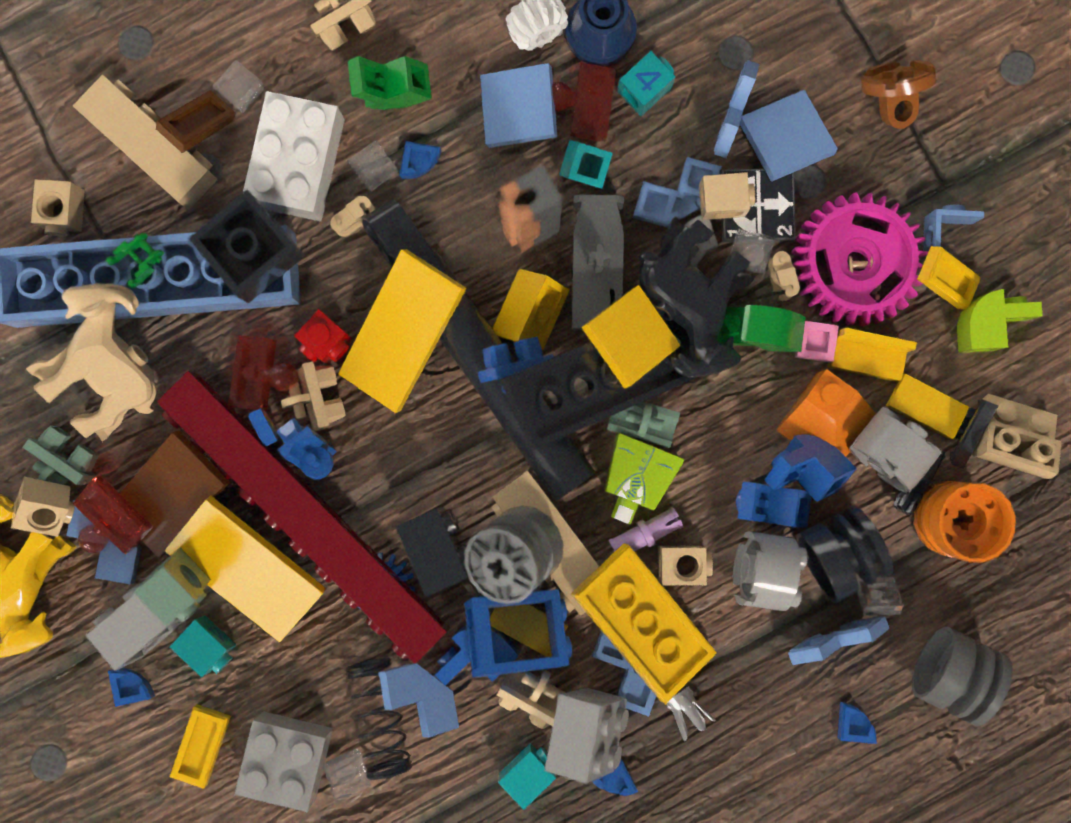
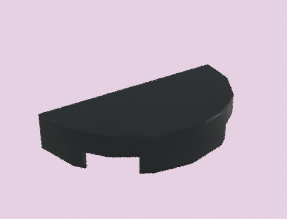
[950,399,998,469]

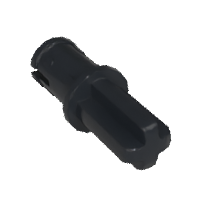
[893,448,947,515]

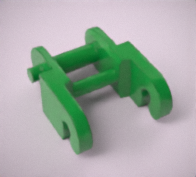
[106,232,164,288]

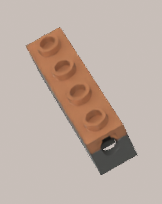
[498,165,562,253]

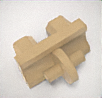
[310,0,376,51]
[281,362,346,432]
[497,669,565,729]

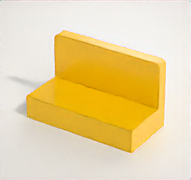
[492,269,570,351]
[827,328,917,382]

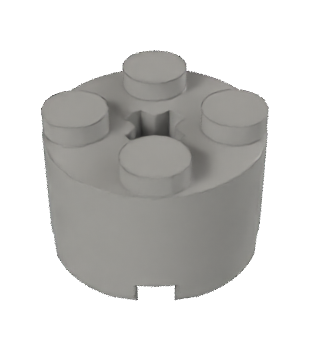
[849,407,942,493]
[733,531,807,611]

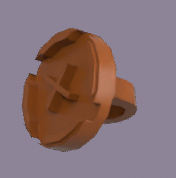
[861,60,936,129]

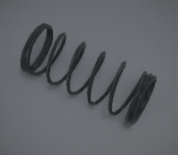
[344,657,413,780]

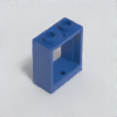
[464,589,572,678]

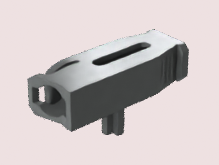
[571,195,624,333]

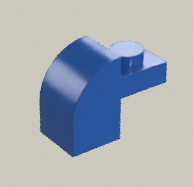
[765,434,857,502]
[736,481,812,528]
[435,625,520,686]

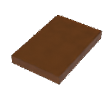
[109,430,230,558]

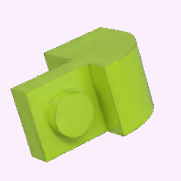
[957,289,1043,353]

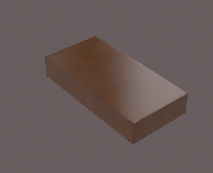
[156,90,236,153]

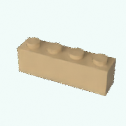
[73,74,218,210]
[492,471,599,616]

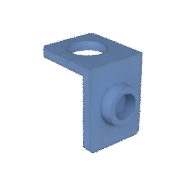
[923,205,985,257]

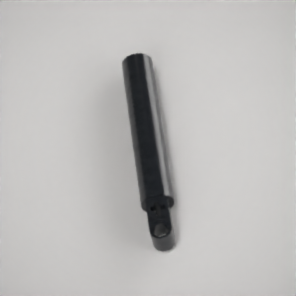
[361,199,596,501]

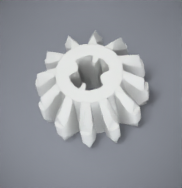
[505,0,568,51]

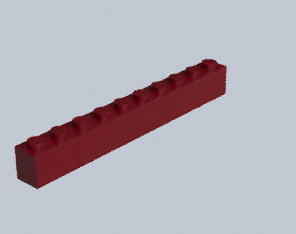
[157,371,450,664]

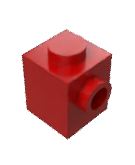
[294,309,353,365]

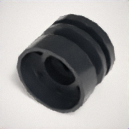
[797,505,894,603]

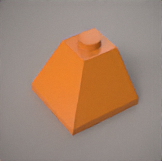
[775,369,876,457]

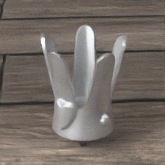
[667,686,716,741]

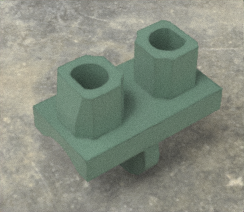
[606,402,680,448]
[23,426,99,486]

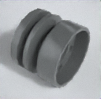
[465,506,564,604]
[912,627,1013,727]

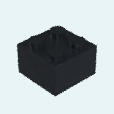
[188,189,305,304]
[395,506,469,597]

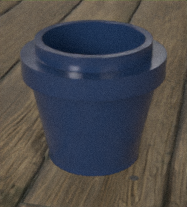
[565,0,637,66]

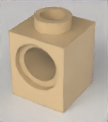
[699,173,755,220]
[31,179,85,237]
[11,477,75,537]
[658,546,713,585]

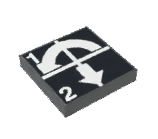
[720,169,795,243]

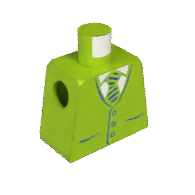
[604,433,685,525]

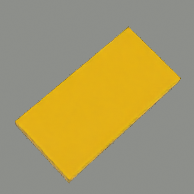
[338,249,467,413]
[165,495,326,642]
[570,543,717,704]

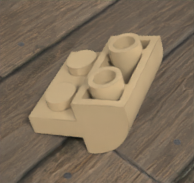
[972,394,1062,479]

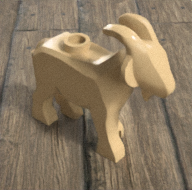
[26,284,158,442]

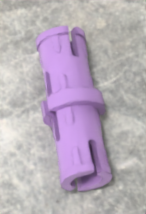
[609,506,683,552]

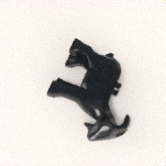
[638,216,754,378]

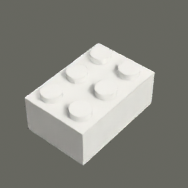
[243,91,345,221]

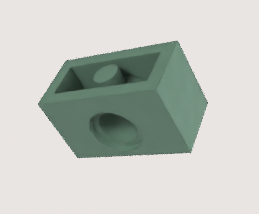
[134,548,211,626]

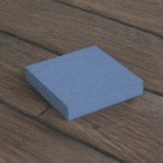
[480,63,557,148]
[740,90,838,182]

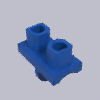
[478,337,554,394]
[277,418,337,479]

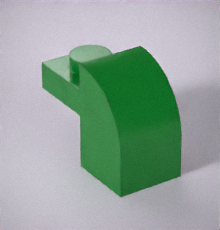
[348,56,432,110]
[717,305,806,352]

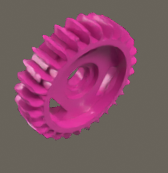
[791,192,928,327]

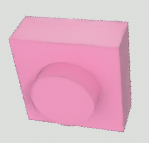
[795,321,839,363]

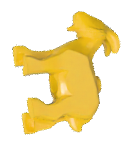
[0,494,77,658]

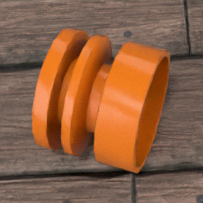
[914,481,1016,562]

